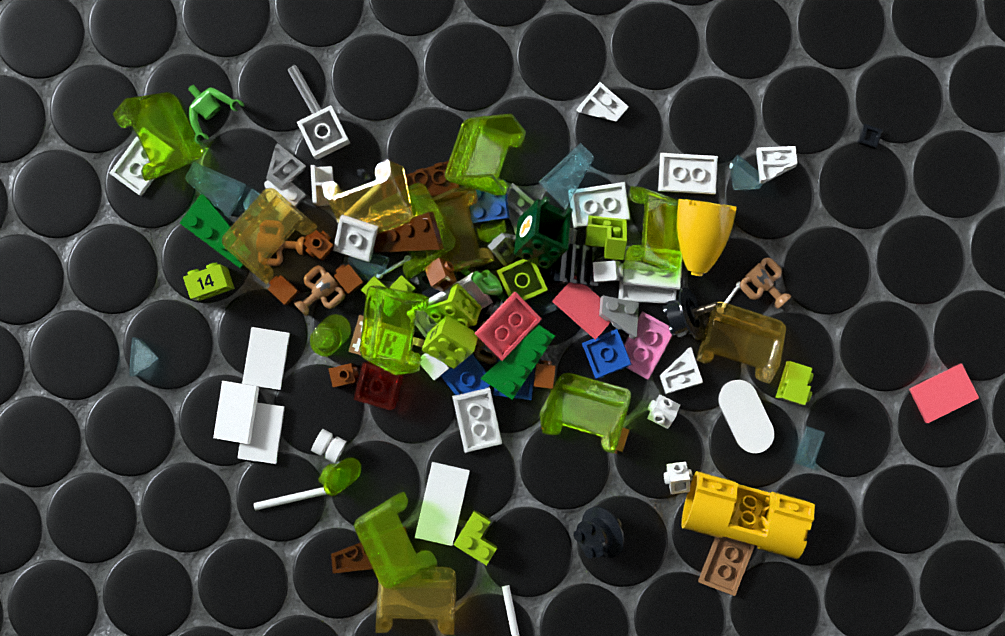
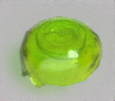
[477,220,507,243]

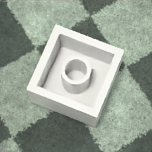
[297,105,350,160]

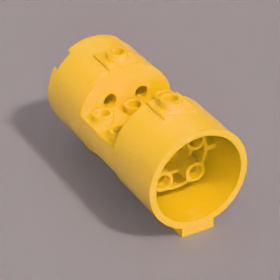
[681,471,815,559]

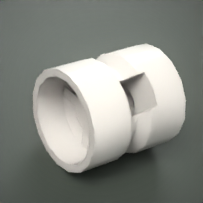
[311,429,347,463]

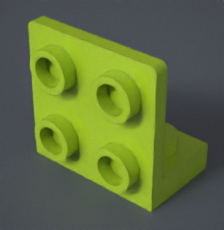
[424,283,482,327]

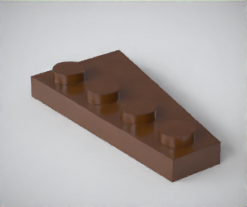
[382,157,460,202]
[374,212,444,253]
[331,526,410,573]

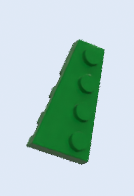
[180,193,253,269]
[480,325,555,400]

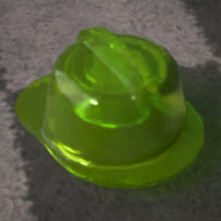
[310,314,351,356]
[318,458,361,496]

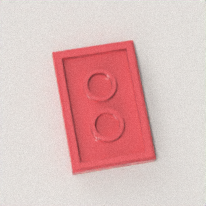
[552,276,610,340]
[474,292,542,361]
[909,364,979,423]

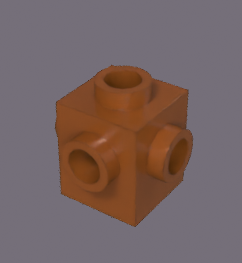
[303,230,334,261]

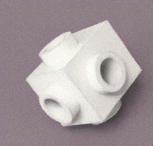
[647,394,680,429]
[664,462,693,494]

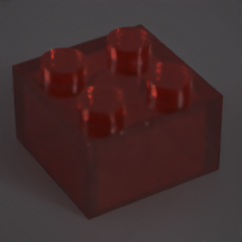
[354,361,405,410]

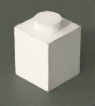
[593,260,624,282]
[419,353,449,381]

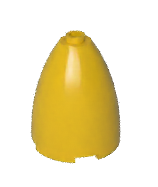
[677,199,737,276]

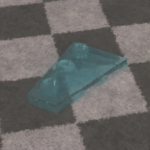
[539,143,594,210]
[185,162,246,218]

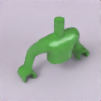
[188,85,244,145]
[457,260,508,301]

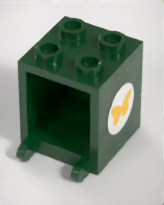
[514,196,573,269]

